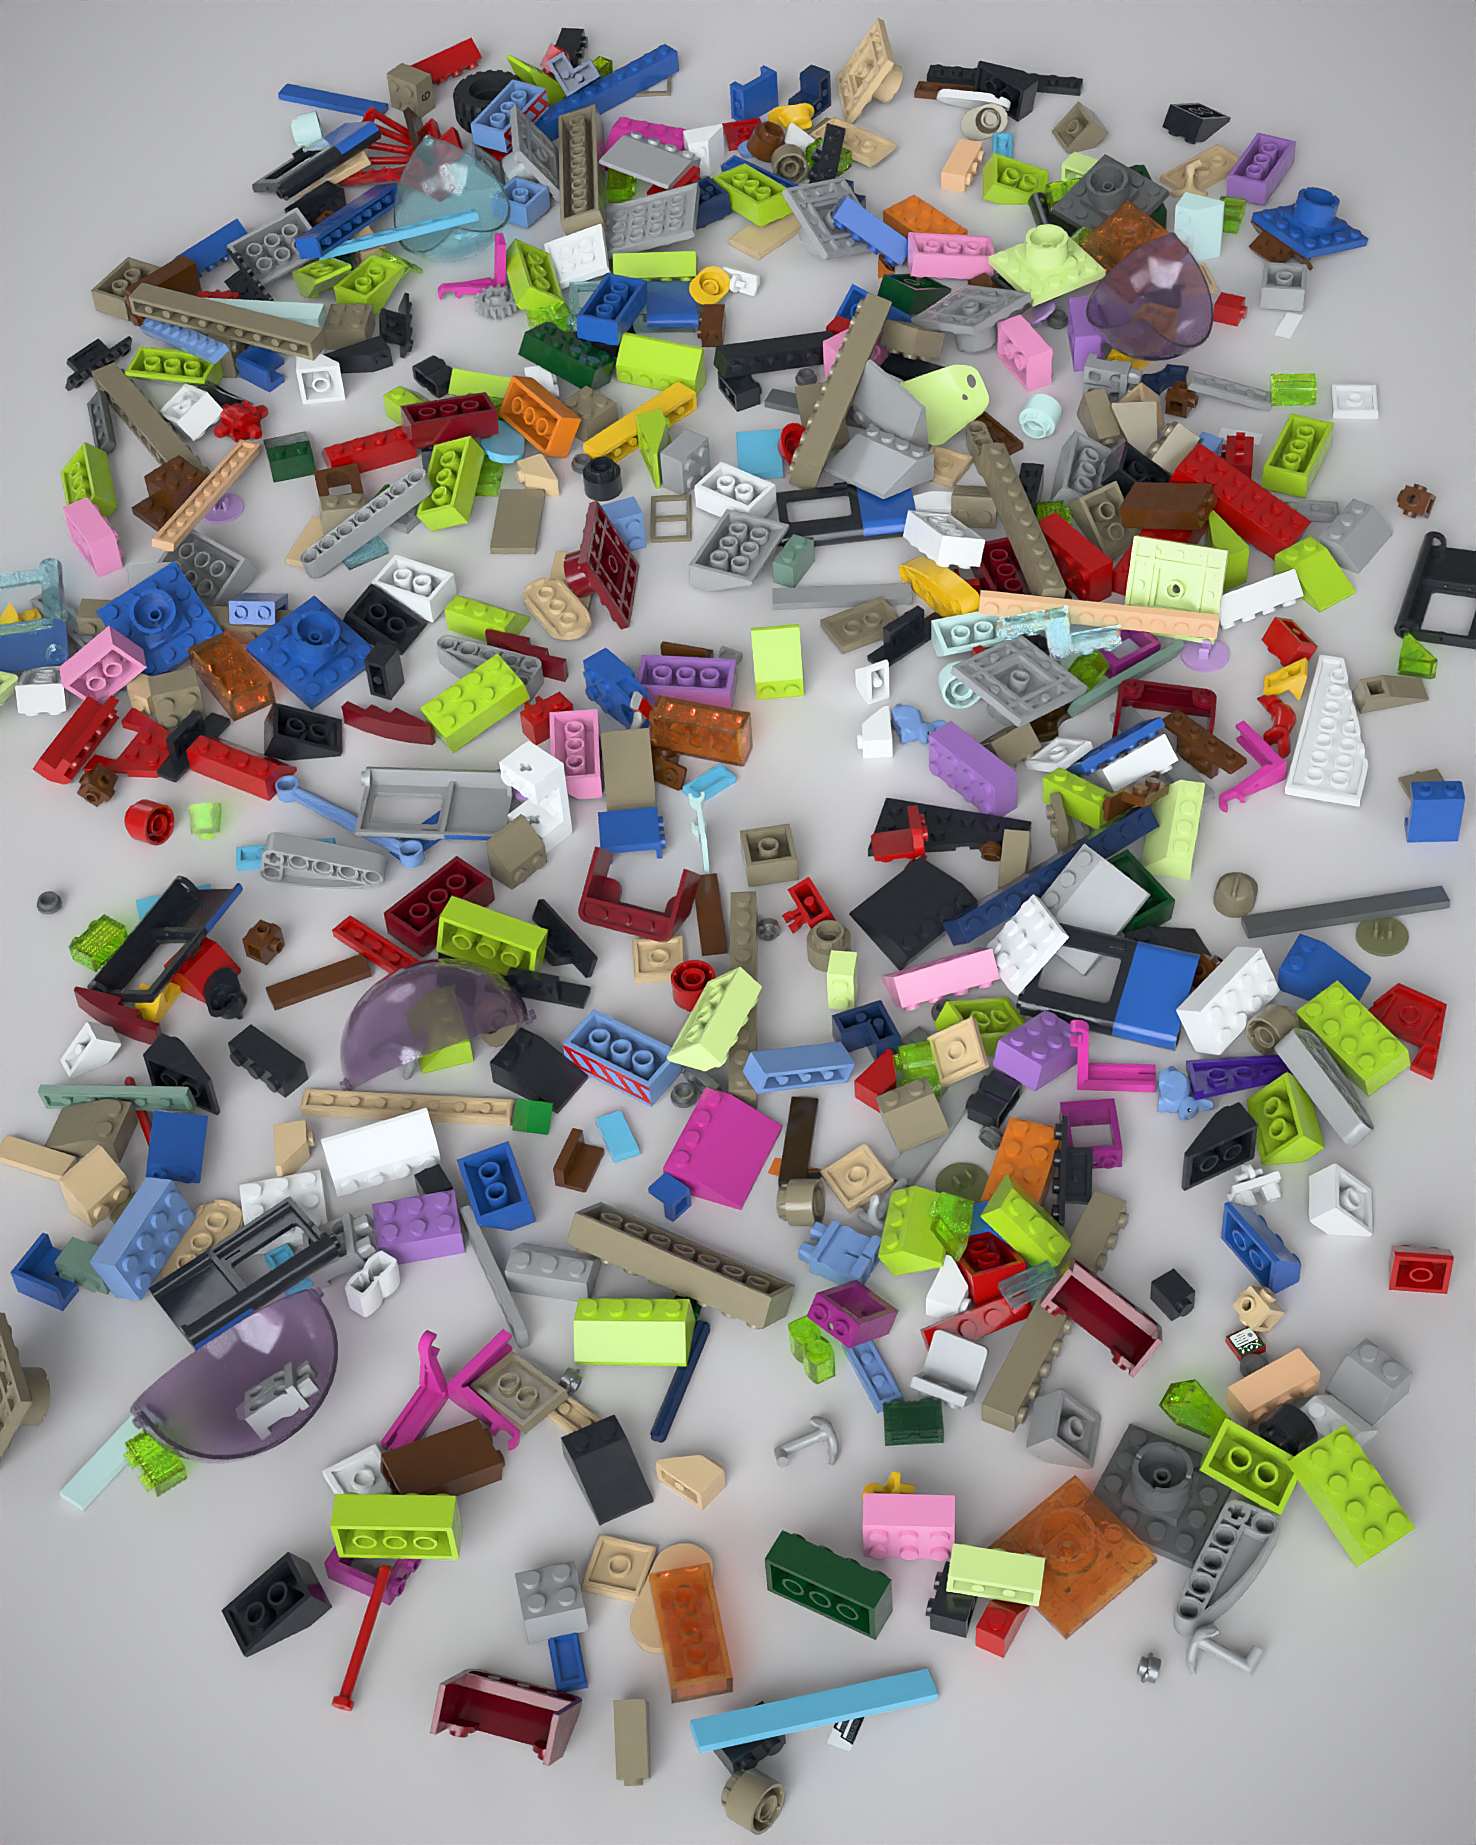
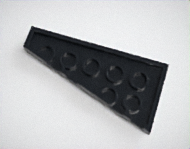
[868,798,1032,857]

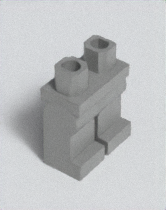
[1082,353,1142,404]
[302,1212,378,1289]
[244,1360,319,1440]

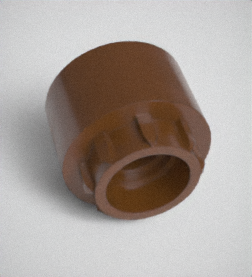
[747,121,786,163]

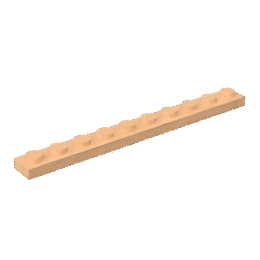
[152,440,261,552]
[979,590,1219,639]

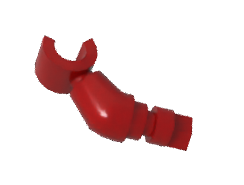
[1257,695,1297,759]

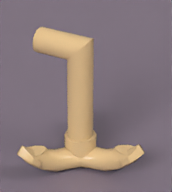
[1169,159,1208,197]

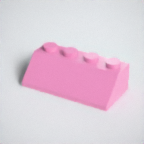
[908,232,995,280]
[550,709,603,799]
[881,947,1000,1011]

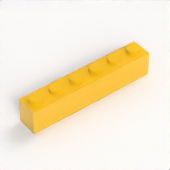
[583,382,697,463]

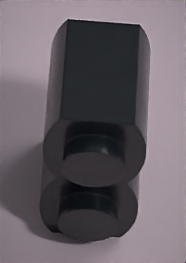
[412,355,453,398]
[965,1070,1022,1129]

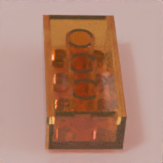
[187,630,276,721]
[649,695,753,767]
[649,1563,733,1704]

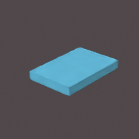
[736,429,783,479]

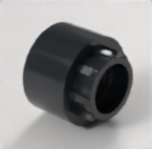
[583,456,622,501]
[1258,1403,1318,1456]

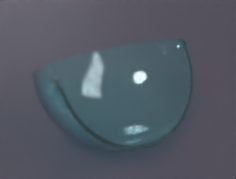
[394,135,511,262]

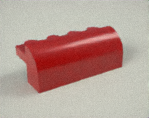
[33,695,120,785]

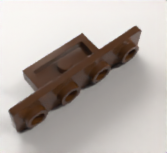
[1249,220,1313,270]
[1162,710,1247,779]
[601,740,687,791]
[1102,770,1170,821]

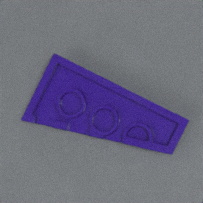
[1186,1055,1294,1100]

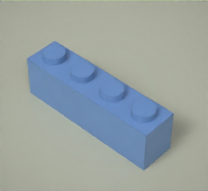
[743,1041,855,1094]

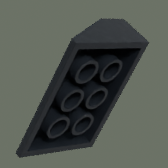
[849,857,978,971]

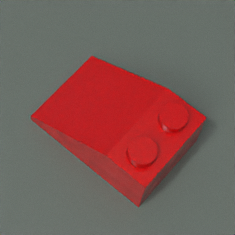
[946,1232,1029,1306]

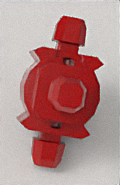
[213,400,268,443]

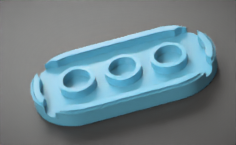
[480,420,524,463]

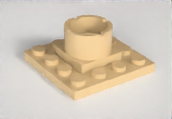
[836,18,903,124]

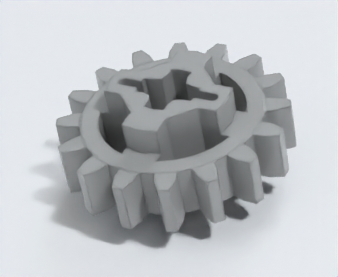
[474,284,518,320]

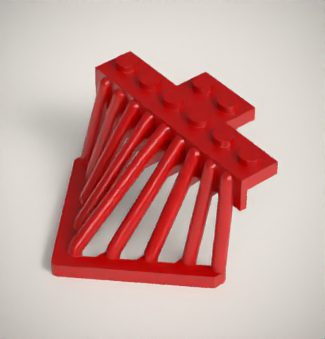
[337,106,464,203]

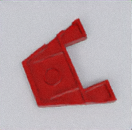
[83,707,171,778]
[1368,983,1447,1080]

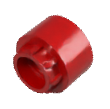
[124,799,175,846]
[671,960,716,1012]

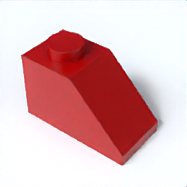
[854,1048,897,1113]
[976,1599,1030,1658]

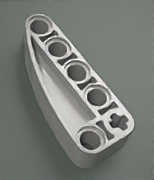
[437,635,544,704]
[260,832,388,889]
[1274,1028,1374,1147]
[1173,1500,1279,1637]

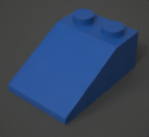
[1277,934,1371,1001]

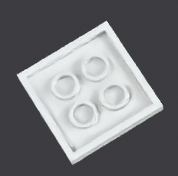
[544,224,610,289]
[986,894,1069,996]
[239,1169,328,1255]

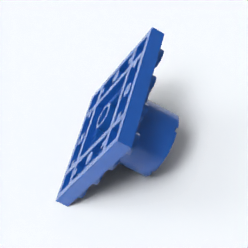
[1251,187,1368,259]
[96,561,225,677]
[246,595,373,710]

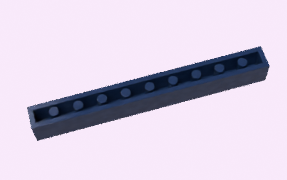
[942,805,1159,946]

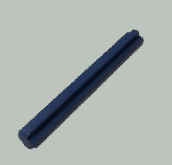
[650,1320,710,1443]

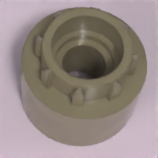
[771,144,808,184]
[807,920,852,972]
[1246,1004,1300,1055]
[777,1178,825,1227]
[721,1768,786,1835]

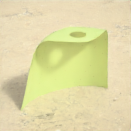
[899,365,989,445]

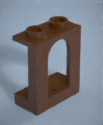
[314,463,364,497]

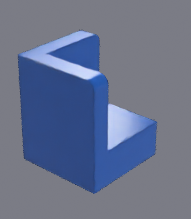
[648,1172,692,1222]

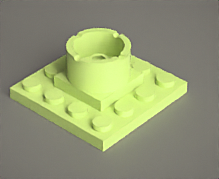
[988,224,1106,307]
[1124,535,1229,645]

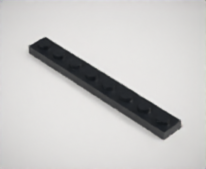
[927,64,1083,96]

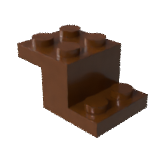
[131,455,207,532]

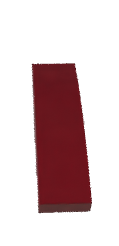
[485,629,569,682]
[341,701,436,745]
[74,986,162,1045]

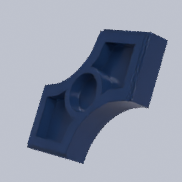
[1141,364,1189,397]

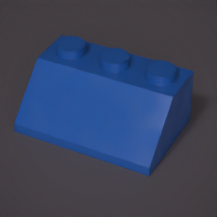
[457,1141,537,1231]
[1221,1201,1301,1294]

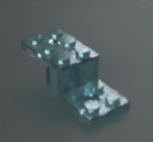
[996,606,1122,659]

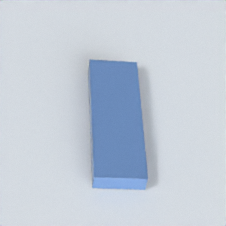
[842,1340,904,1413]

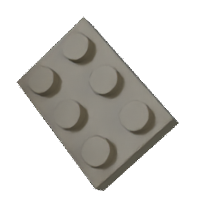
[820,597,899,654]
[469,1351,569,1434]

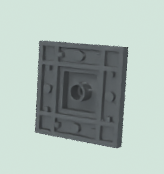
[1052,154,1169,251]
[1080,1424,1232,1569]

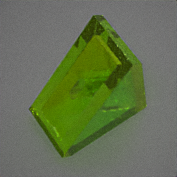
[1397,633,1438,679]

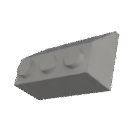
[1319,499,1392,574]
[505,1243,602,1302]

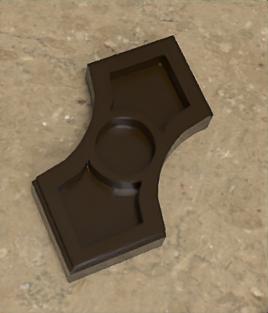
[1029,703,1072,743]

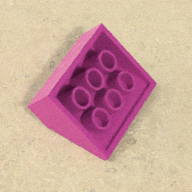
[604,117,686,176]
[663,1087,782,1210]

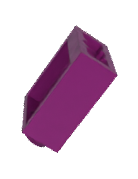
[1085,628,1161,679]
[1059,1098,1123,1169]
[807,1280,899,1348]
[324,1546,421,1606]

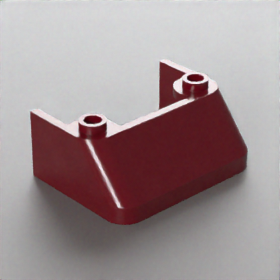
[1112,679,1217,738]
[578,846,701,943]
[1040,1257,1162,1378]
[430,1669,583,1766]

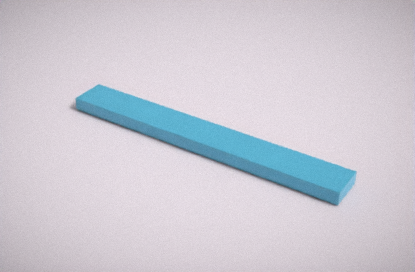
[319,208,479,260]
[689,1669,938,1753]

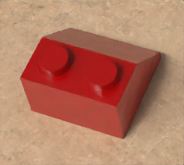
[164,937,241,1004]
[1389,1245,1454,1294]

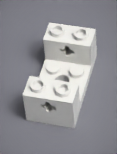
[500,741,573,854]

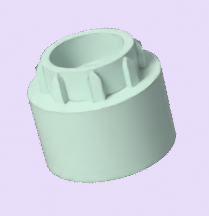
[291,111,324,149]
[1019,394,1062,439]
[938,661,981,709]

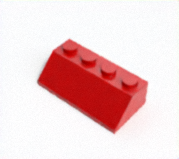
[411,37,482,86]
[321,426,417,474]
[186,735,297,801]

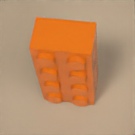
[883,195,968,239]
[498,375,581,458]
[980,1117,1059,1207]

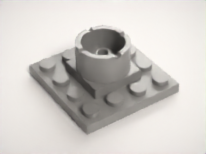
[502,105,560,202]
[782,177,869,261]
[911,285,1032,352]
[951,634,1088,727]

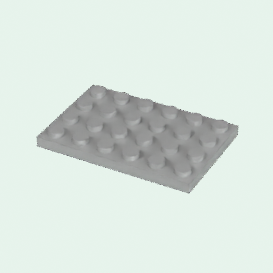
[604,182,700,261]

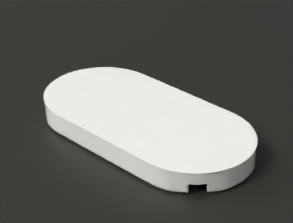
[936,89,1011,111]

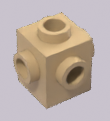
[1232,1285,1286,1333]

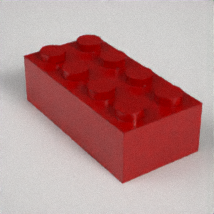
[1038,512,1113,602]

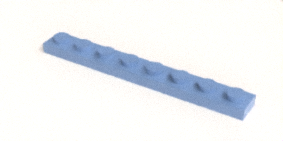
[140,318,229,364]

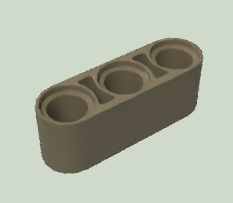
[966,421,993,477]

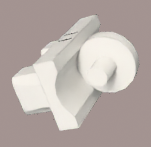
[723,266,760,296]
[1227,1163,1281,1209]

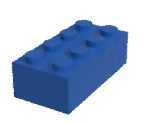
[577,273,647,346]

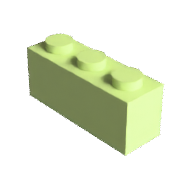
[946,1543,1045,1606]

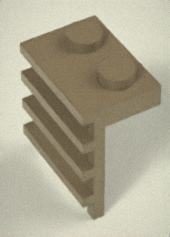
[951,485,997,529]
[1046,793,1090,852]

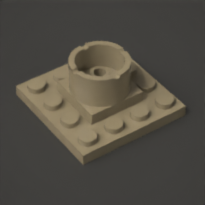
[0,1313,50,1459]

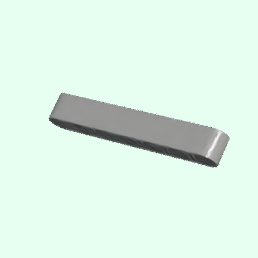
[300,468,433,579]

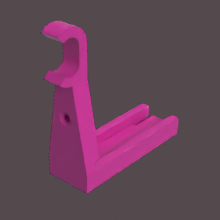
[438,233,506,300]
[1219,720,1286,813]
[1070,1020,1156,1092]
[447,1329,520,1451]
[381,1330,449,1450]

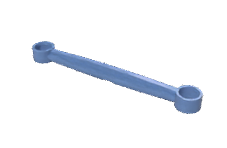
[275,775,425,868]

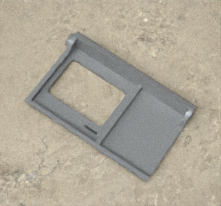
[355,766,514,841]

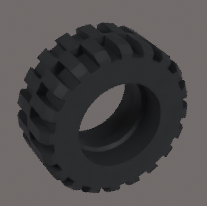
[453,70,523,134]

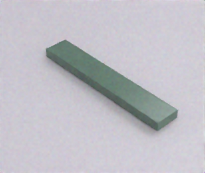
[1067,639,1186,718]
[38,1084,197,1111]

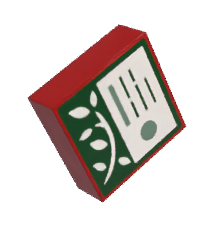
[1225,1326,1266,1361]

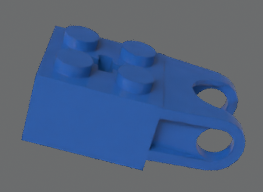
[583,648,651,729]

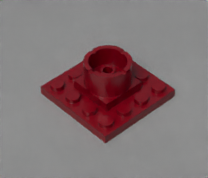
[564,500,639,630]

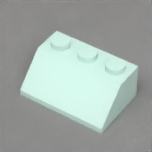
[1173,192,1225,263]
[931,611,1012,657]

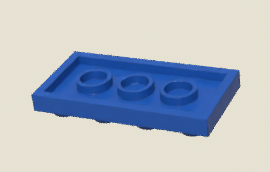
[1066,717,1165,777]

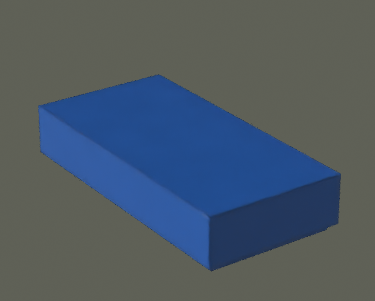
[548,1632,588,1693]

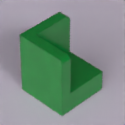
[512,1098,553,1135]

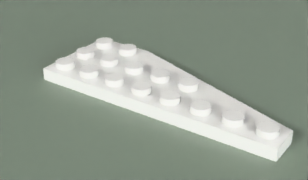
[1285,655,1369,807]

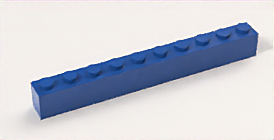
[535,44,679,141]

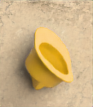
[768,103,814,132]
[689,266,730,305]

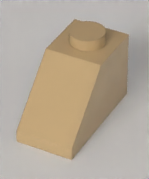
[515,453,559,497]
[126,673,155,716]
[273,1120,315,1177]
[656,1455,726,1510]

